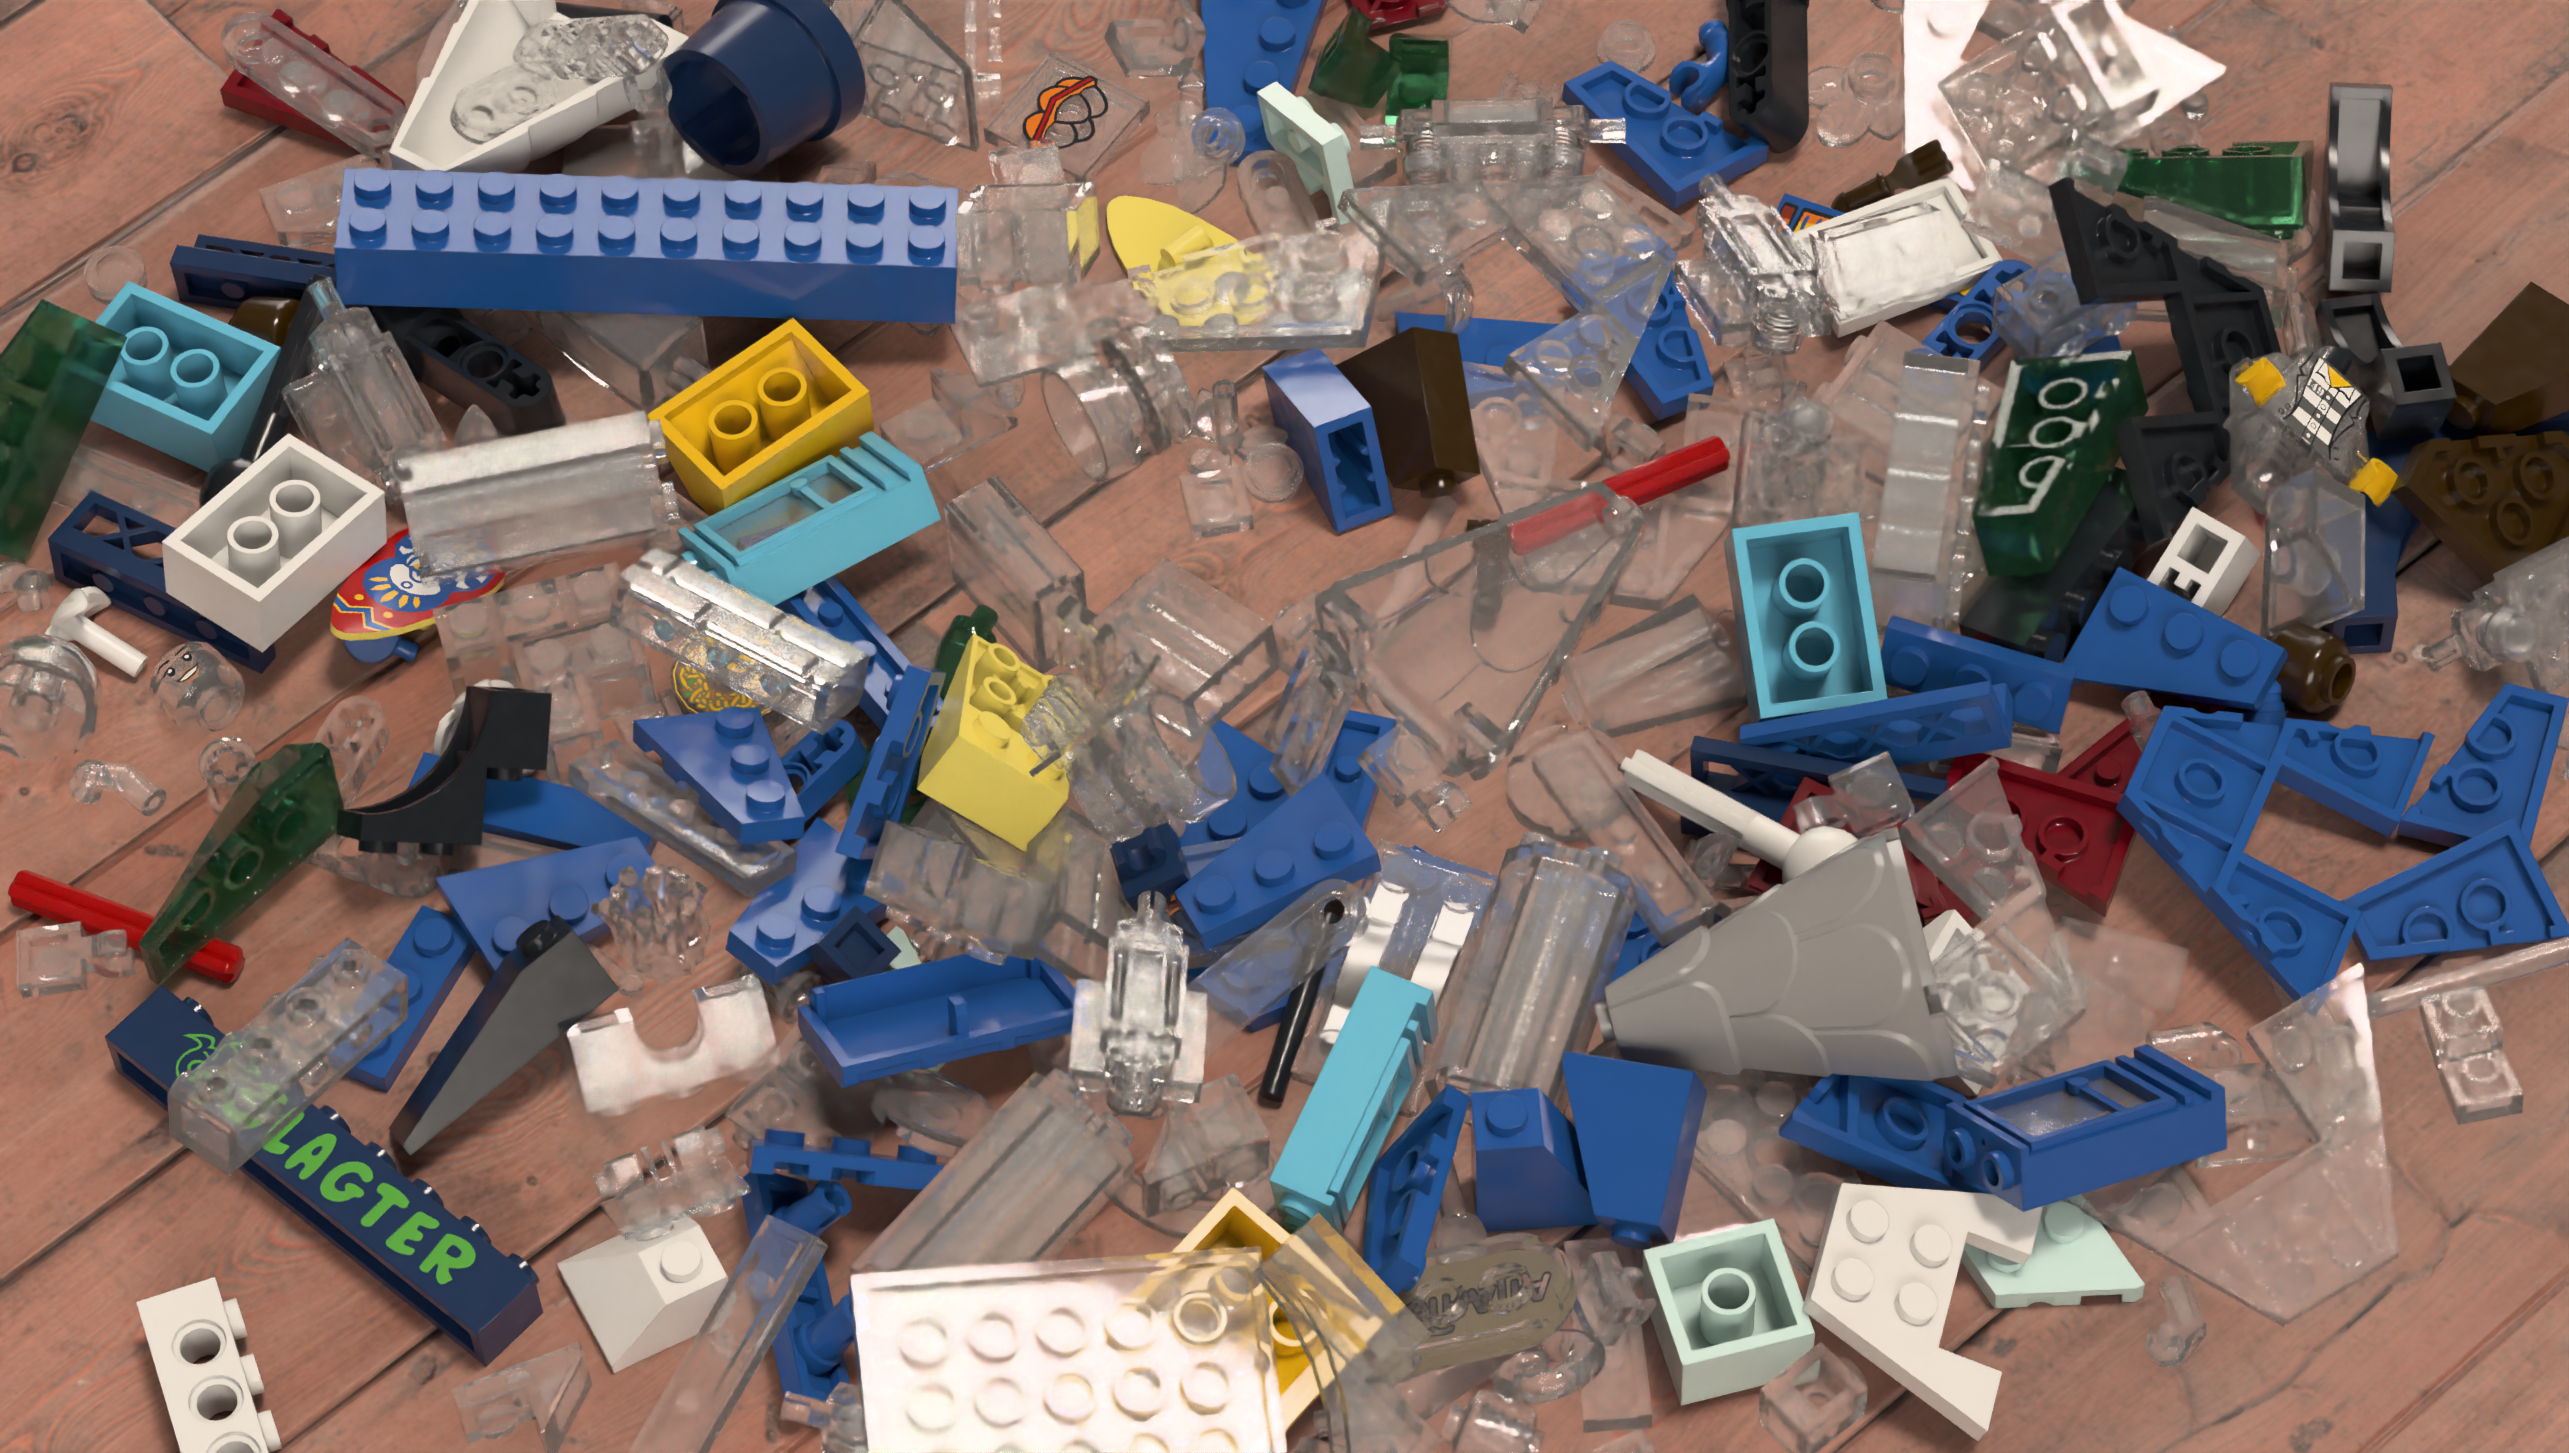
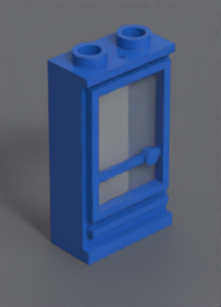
[1943,1044,2227,1212]

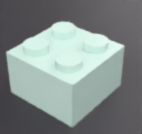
[1642,1218,1815,1406]

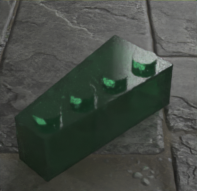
[0,299,127,563]
[1972,350,2149,577]

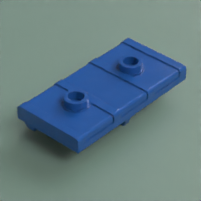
[797,938,1093,1088]

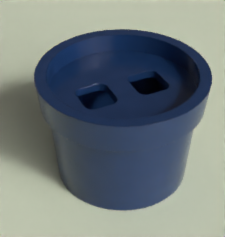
[659,0,866,176]

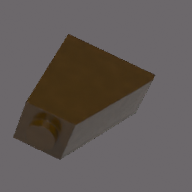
[2446,282,2569,436]
[1335,327,1481,499]

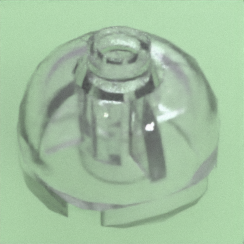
[0,633,102,763]

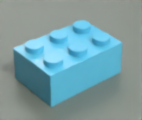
[58,281,281,472]
[1723,512,1888,723]

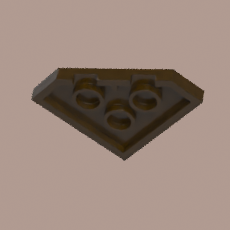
[2390,430,2569,614]

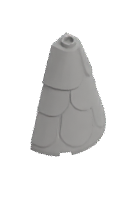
[1595,826,1960,1081]

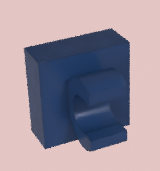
[1109,822,1191,912]
[807,905,901,985]

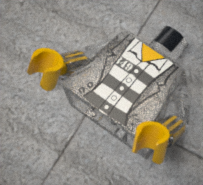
[2222,346,2398,507]

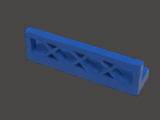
[1739,681,2013,786]

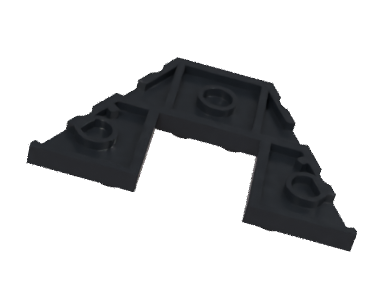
[2048,177,2295,546]

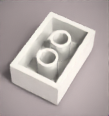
[162,433,387,653]

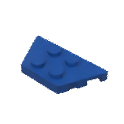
[1779,1074,1993,1194]

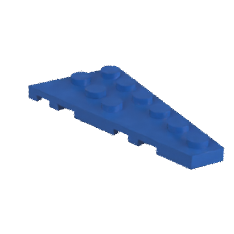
[1201,0,1328,170]

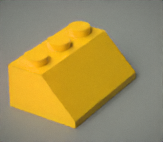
[646,318,875,516]

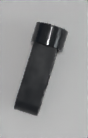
[1726,0,1809,153]
[365,306,567,448]

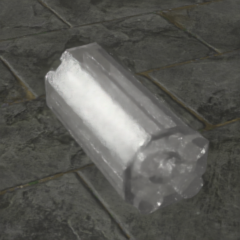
[396,410,681,588]
[1424,832,1639,1127]
[850,1068,1135,1369]

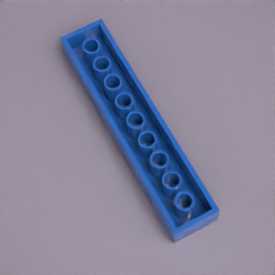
[334,168,958,324]

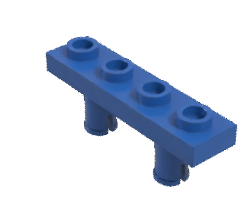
[738,1172,877,1423]

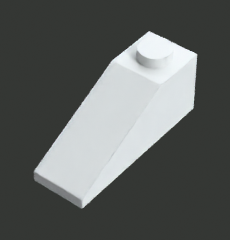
[2133,507,2261,702]

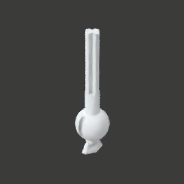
[1620,749,1858,885]

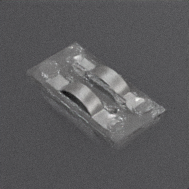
[1291,838,1503,1120]

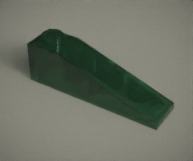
[2056,140,2314,241]
[139,742,345,986]

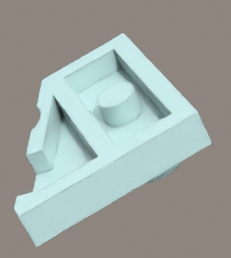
[1256,82,1362,235]

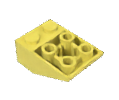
[917,634,1080,852]

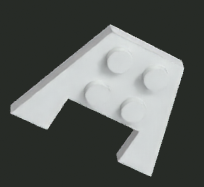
[1802,1183,2043,1442]

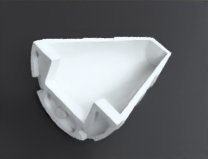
[389,0,689,174]

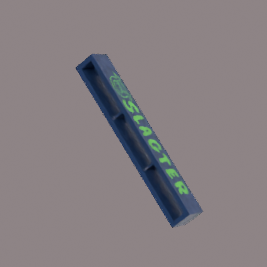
[105,985,543,1367]

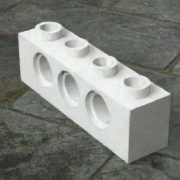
[136,1277,282,1453]

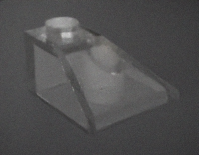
[2260,469,2365,639]

